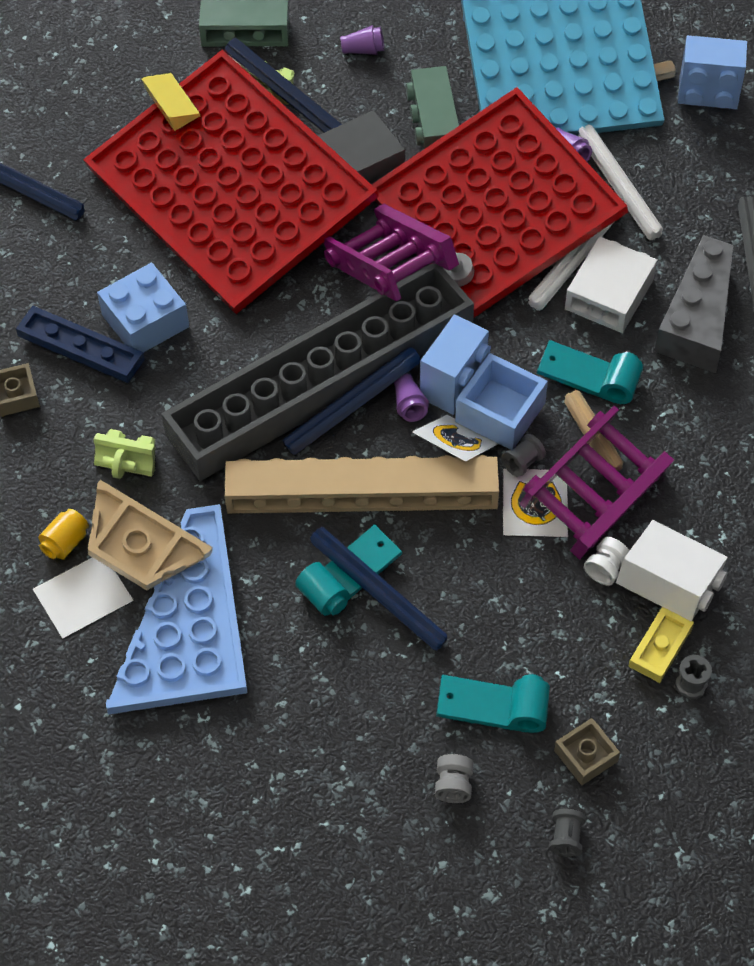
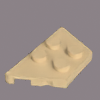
[88,480,212,590]

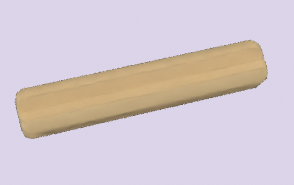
[564,390,623,472]

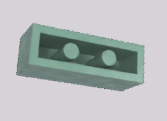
[199,0,289,47]
[406,66,459,150]

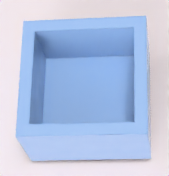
[677,35,747,109]
[97,262,189,353]
[420,314,491,415]
[455,353,548,450]

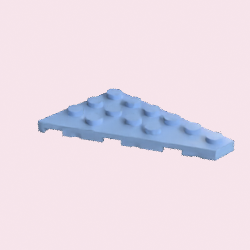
[106,504,248,715]

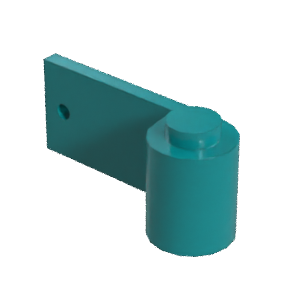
[536,340,643,404]
[295,524,402,616]
[436,674,550,733]

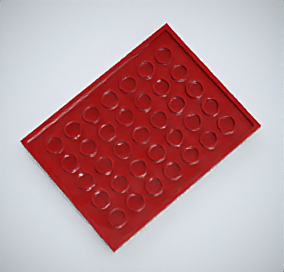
[83,50,379,314]

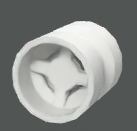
[584,537,630,586]

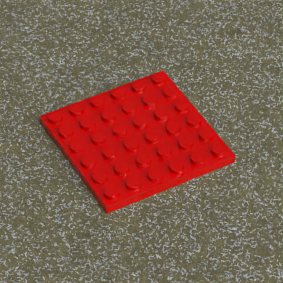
[371,87,628,317]

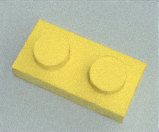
[628,607,694,683]

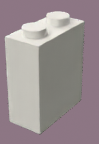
[565,236,657,333]
[616,520,728,621]

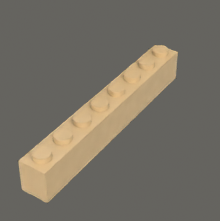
[225,455,499,514]

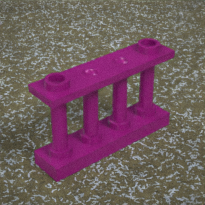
[324,204,459,301]
[520,406,674,560]

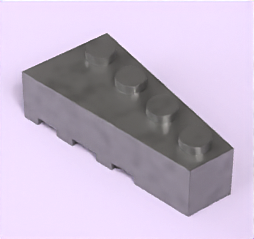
[655,235,733,373]

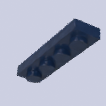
[16,306,145,383]

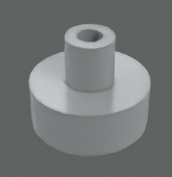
[443,253,474,287]

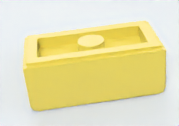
[142,73,200,131]

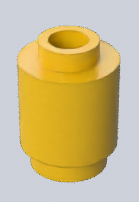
[38,509,89,559]

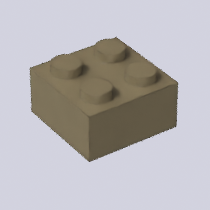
[0,363,40,417]
[554,718,620,786]

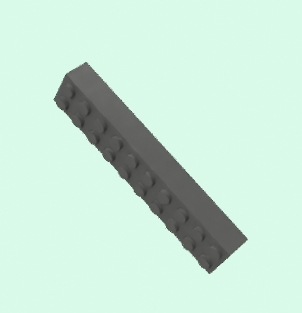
[161,263,474,481]

